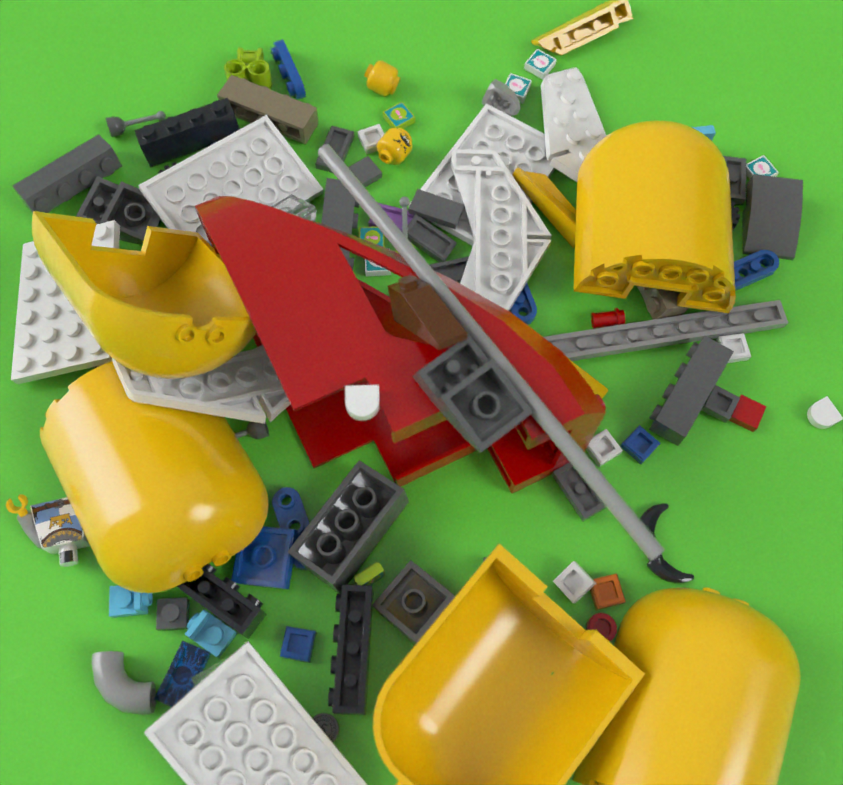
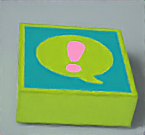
[383,101,415,129]
[359,227,385,247]
[354,562,385,586]

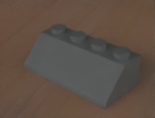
[288,460,409,594]

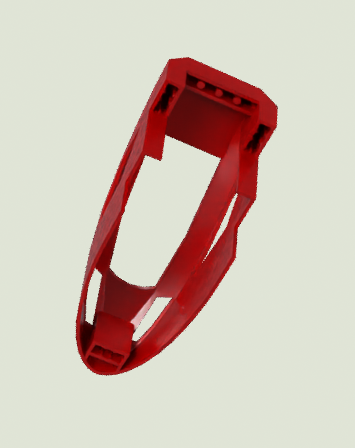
[195,196,606,494]

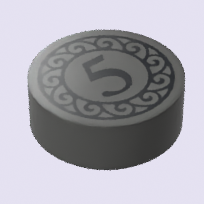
[313,713,339,742]

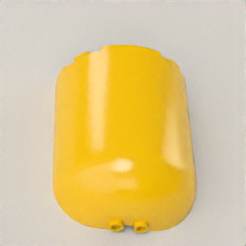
[574,120,736,313]
[32,211,256,379]
[40,361,268,593]
[373,544,645,785]
[572,588,800,785]

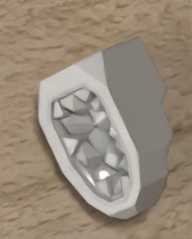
[482,79,520,116]

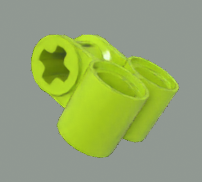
[224,48,272,89]

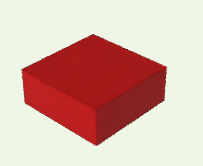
[729,394,767,432]

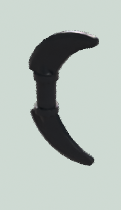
[640,503,694,583]

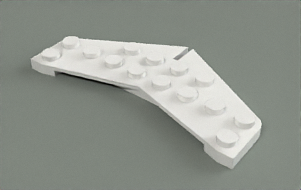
[541,67,606,182]
[451,149,551,311]
[112,345,290,424]

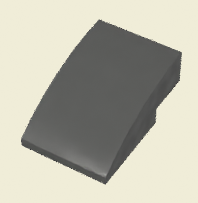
[742,174,803,260]
[76,176,161,244]
[413,334,533,453]
[372,560,455,645]

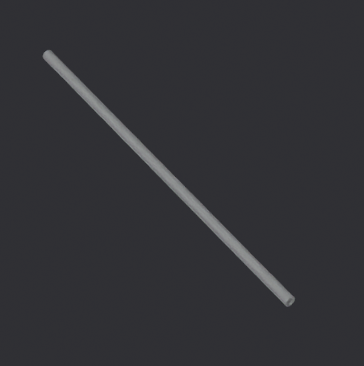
[318,144,665,561]

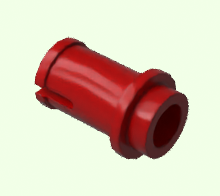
[591,308,625,329]

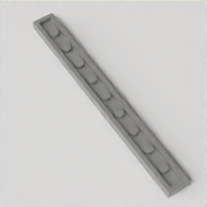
[544,300,788,361]

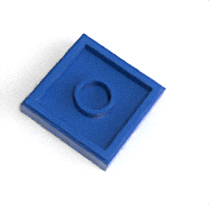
[232,526,298,589]

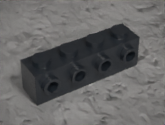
[134,98,240,168]
[176,564,267,639]
[328,585,374,716]

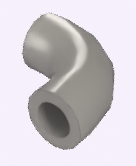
[92,651,156,715]

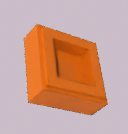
[590,573,626,610]

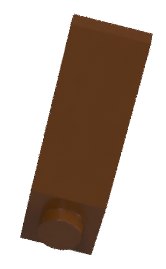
[388,275,468,350]

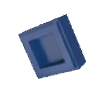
[620,425,661,464]
[280,626,316,663]

